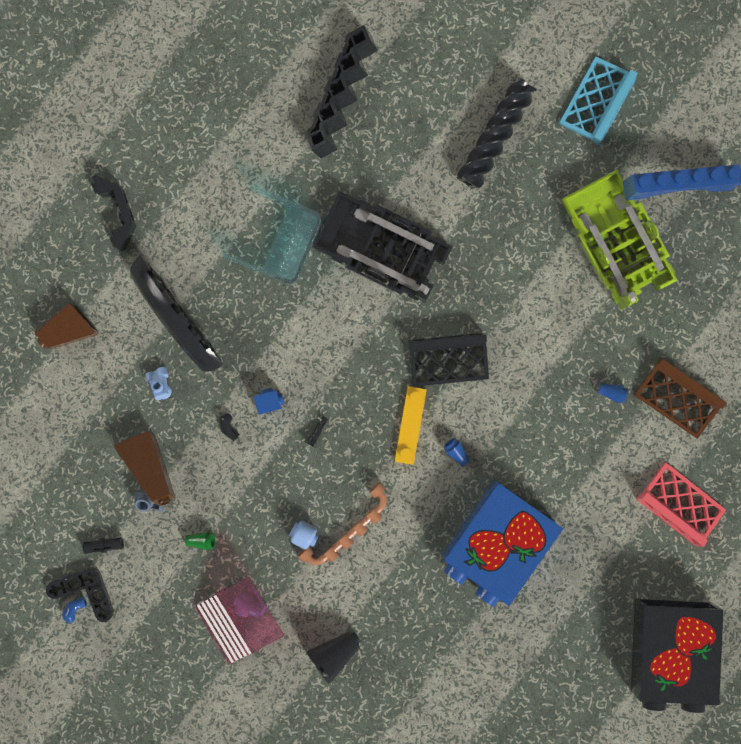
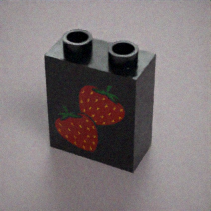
[631,599,723,713]

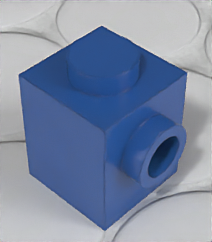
[254,388,285,415]

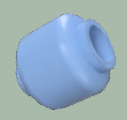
[289,521,319,549]

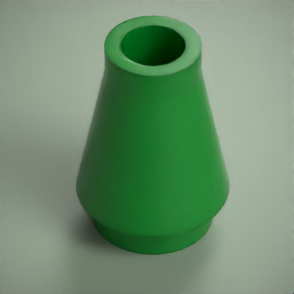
[185,531,215,551]

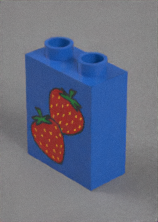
[442,480,563,607]

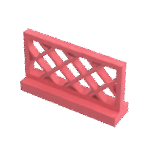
[636,462,726,547]

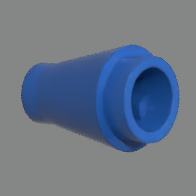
[598,383,628,404]
[443,438,470,467]

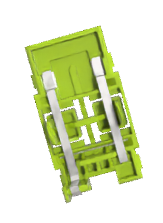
[561,169,678,310]

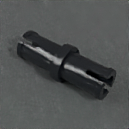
[82,537,124,554]

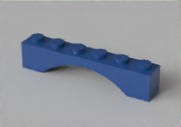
[623,164,741,201]

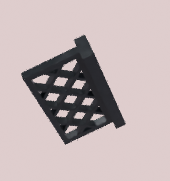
[408,333,489,387]

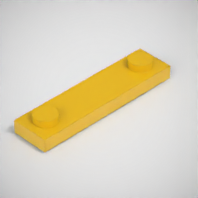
[395,386,427,465]

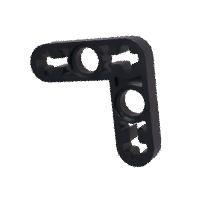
[46,568,114,622]

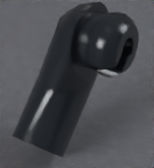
[219,413,240,442]

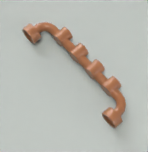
[297,482,387,565]

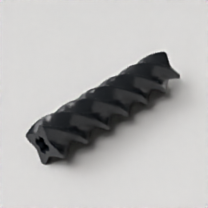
[457,78,537,189]

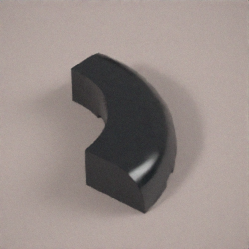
[130,255,223,372]

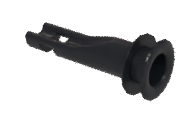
[306,416,328,448]

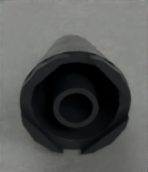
[306,631,361,684]

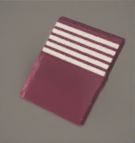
[194,576,285,664]

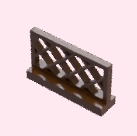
[634,357,727,439]

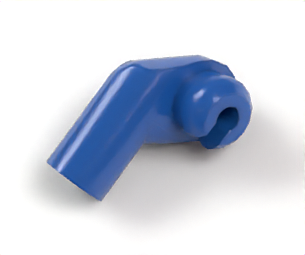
[62,597,87,623]

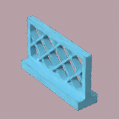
[559,57,638,146]

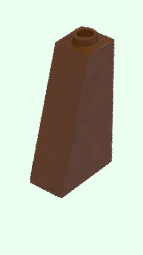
[114,431,176,506]

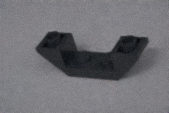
[92,175,136,251]

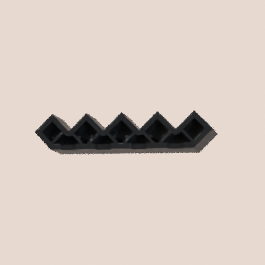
[306,25,378,158]

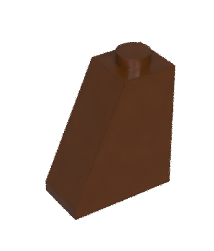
[35,303,99,349]

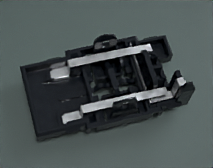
[312,191,453,303]

